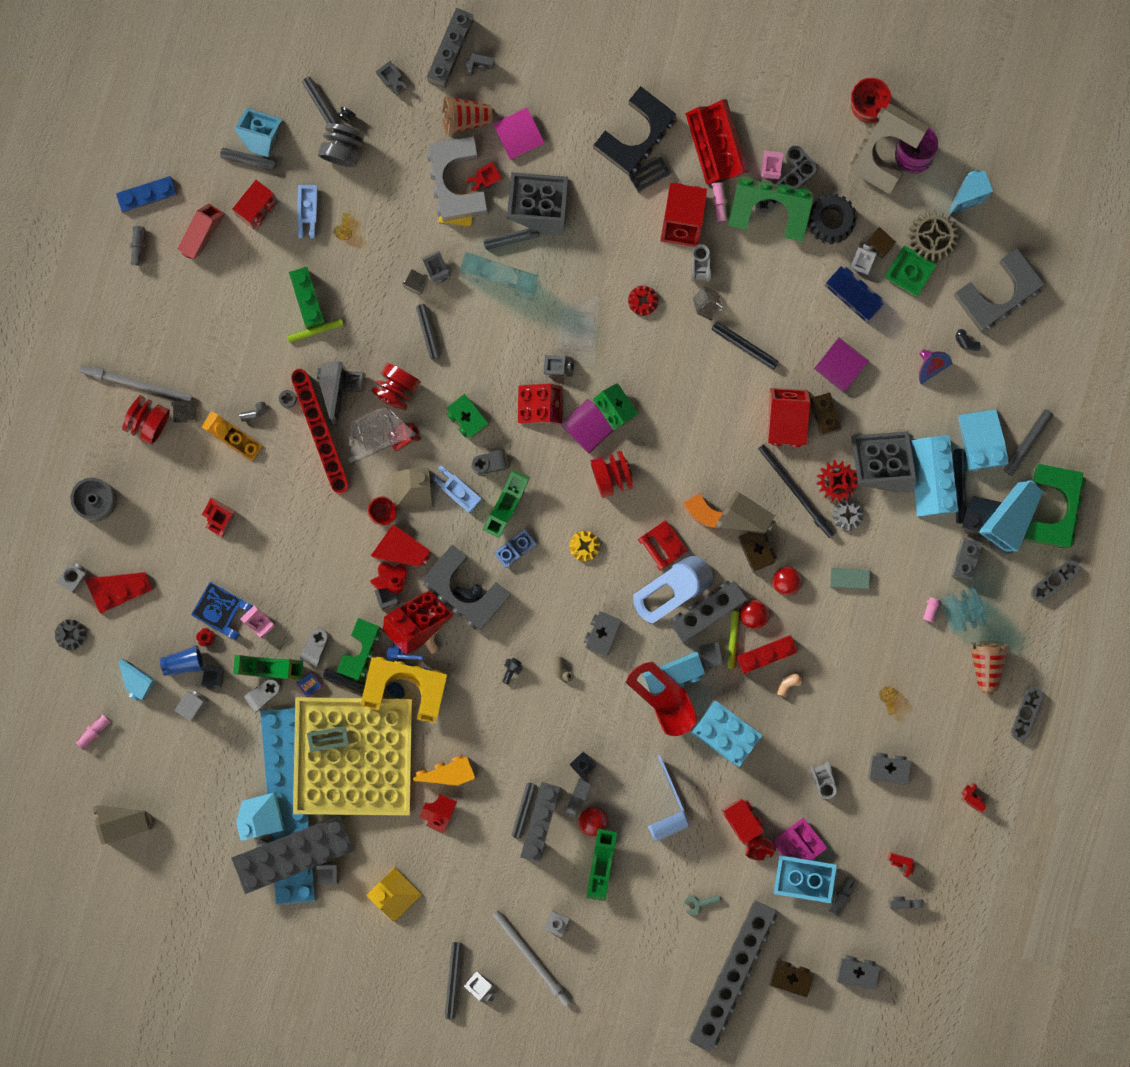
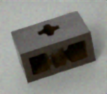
[810,392,841,437]
[738,532,776,573]
[769,960,814,997]

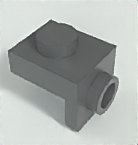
[422,251,450,283]

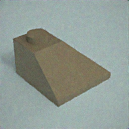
[391,467,432,510]

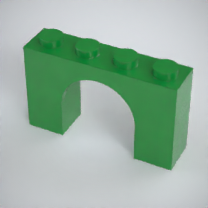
[728,177,814,242]
[1023,464,1086,549]

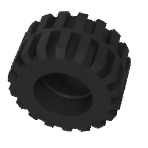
[807,193,857,244]

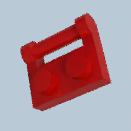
[638,520,687,571]

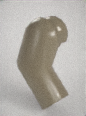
[554,657,573,683]

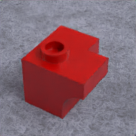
[201,498,237,537]
[419,794,457,834]

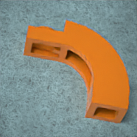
[683,493,723,530]

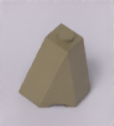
[715,491,776,534]
[93,806,153,845]

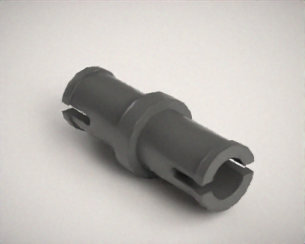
[130,226,145,266]
[829,877,858,917]

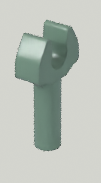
[684,895,720,915]

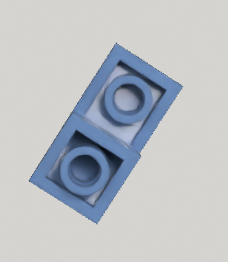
[494,529,538,568]

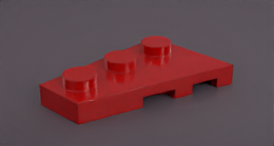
[85,572,153,614]

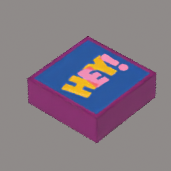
[296,671,323,697]

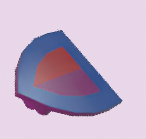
[919,349,952,384]

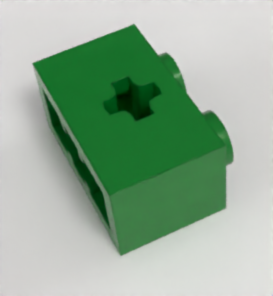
[593,383,638,430]
[446,394,489,439]

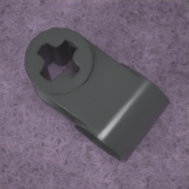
[471,449,509,474]

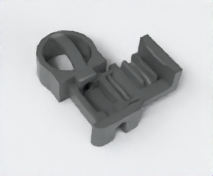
[565,778,591,818]

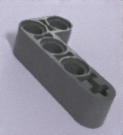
[754,145,816,216]

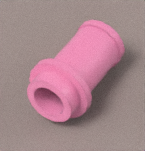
[923,597,942,623]

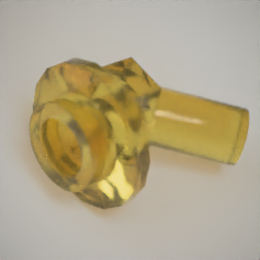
[333,213,353,240]
[879,686,898,715]

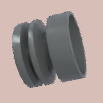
[318,123,365,167]

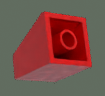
[660,182,707,247]
[767,388,810,447]

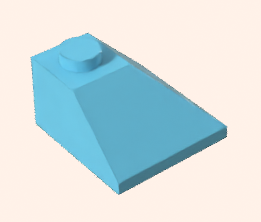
[235,108,282,157]
[118,659,158,701]
[236,792,285,841]

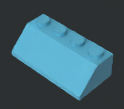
[910,435,958,517]

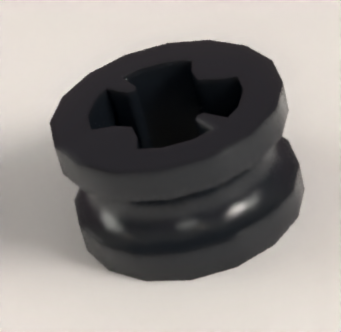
[337,106,356,123]

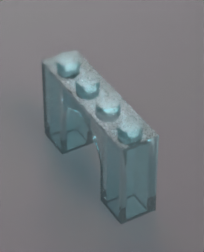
[460,252,539,301]

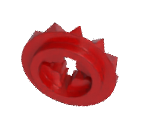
[628,285,658,316]

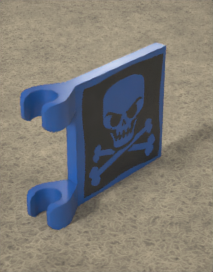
[191,582,253,640]

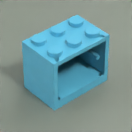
[690,700,763,767]

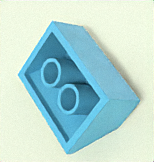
[948,169,993,215]
[642,652,705,695]

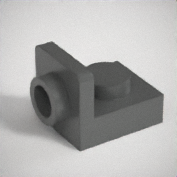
[465,53,494,76]
[543,355,575,377]

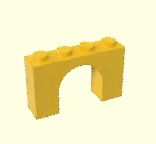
[360,657,447,723]

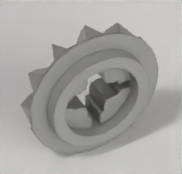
[832,500,863,531]

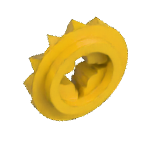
[569,531,600,561]

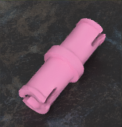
[712,183,728,222]
[75,714,111,750]

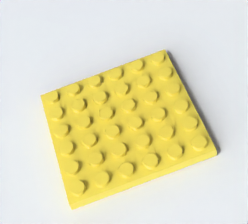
[293,697,412,815]

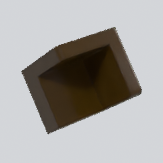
[867,227,896,259]

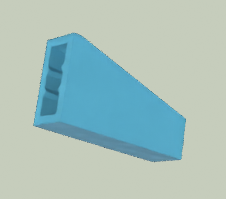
[979,481,1043,552]

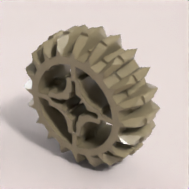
[908,210,960,262]

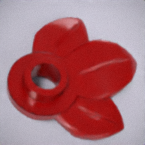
[370,563,407,593]

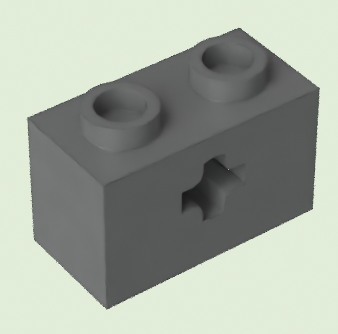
[951,538,983,581]
[584,611,621,656]
[868,753,911,784]
[836,955,880,990]

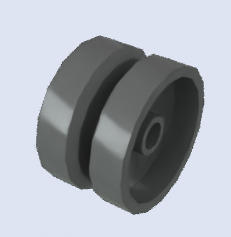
[70,477,116,522]

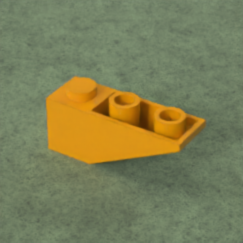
[201,411,263,461]
[413,755,476,786]

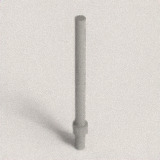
[80,365,193,403]
[492,911,571,1007]

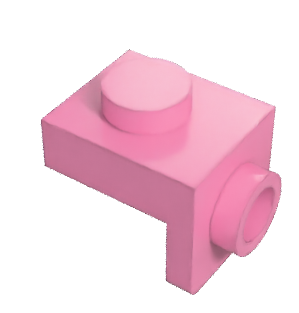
[761,150,783,181]
[241,605,275,639]

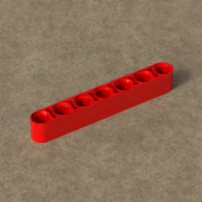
[291,369,349,495]

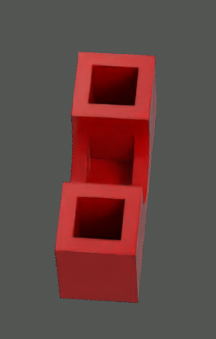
[736,635,798,674]

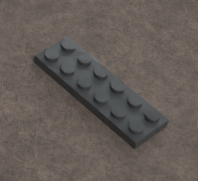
[231,815,354,894]

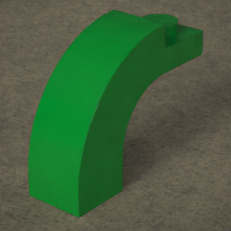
[482,469,530,539]
[233,655,303,680]
[586,829,617,901]

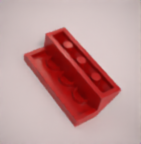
[685,99,748,185]

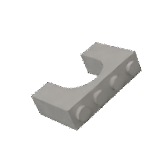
[426,136,487,222]

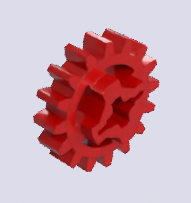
[816,460,858,502]

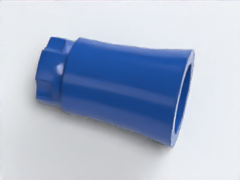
[160,645,204,676]

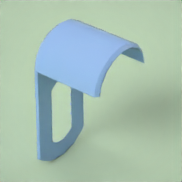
[633,556,713,624]
[648,755,690,841]

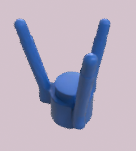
[387,644,432,671]

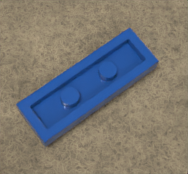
[116,176,177,213]

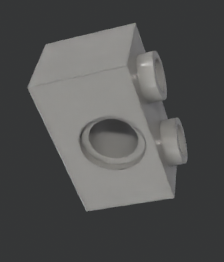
[174,690,207,722]

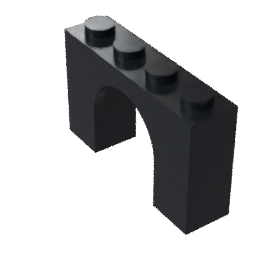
[593,86,676,176]

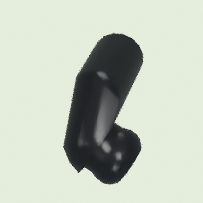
[955,329,980,351]
[453,584,483,601]

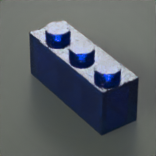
[824,266,884,323]

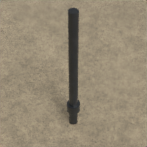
[758,444,835,538]

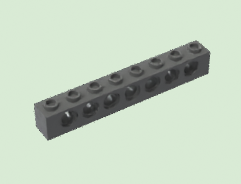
[689,899,778,1052]

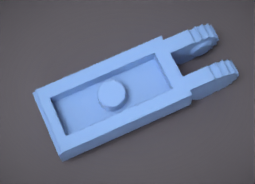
[297,185,318,239]
[430,466,482,514]

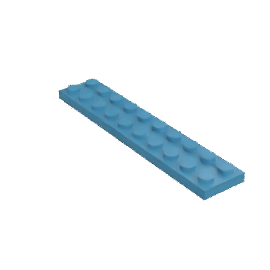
[260,708,315,904]

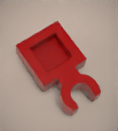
[466,162,502,192]

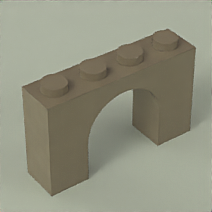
[850,103,929,194]

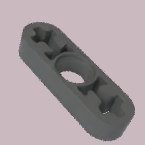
[1031,560,1080,602]
[1011,687,1043,741]

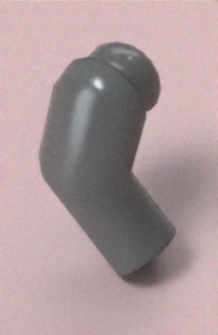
[240,402,267,422]

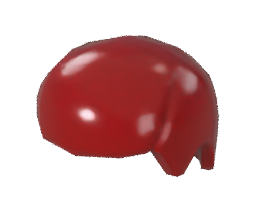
[368,496,397,526]
[772,567,803,595]
[739,599,770,630]
[578,807,609,837]
[745,836,776,861]

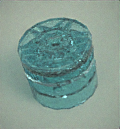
[941,587,986,635]

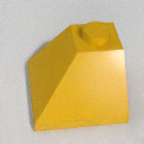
[366,867,422,922]

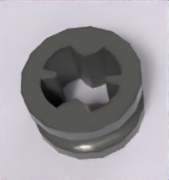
[279,390,296,408]

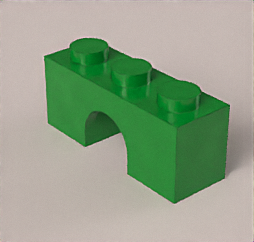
[289,267,325,329]
[337,618,382,680]

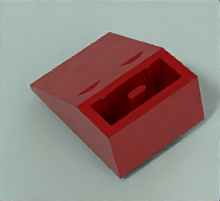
[383,590,453,655]

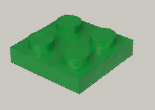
[884,245,937,298]

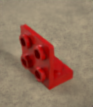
[518,383,563,424]

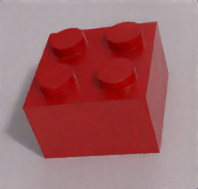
[232,179,277,230]
[721,798,764,844]

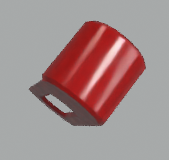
[625,661,697,736]

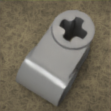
[691,244,711,282]
[299,629,329,667]
[244,679,281,712]
[809,761,837,800]

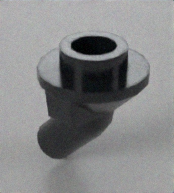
[502,658,523,685]

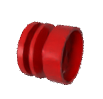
[851,78,891,123]
[371,363,421,411]
[122,395,170,445]
[590,451,633,499]

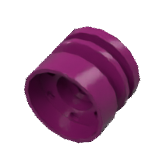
[894,127,938,174]

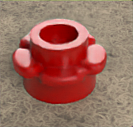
[196,628,215,647]

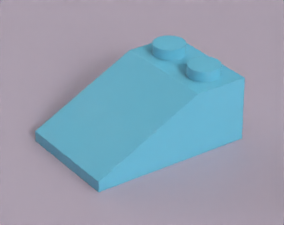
[958,409,1009,472]
[774,855,839,904]

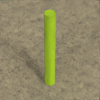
[287,318,344,343]
[727,611,740,669]

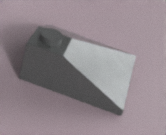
[507,172,568,236]
[317,361,346,426]
[851,431,916,493]

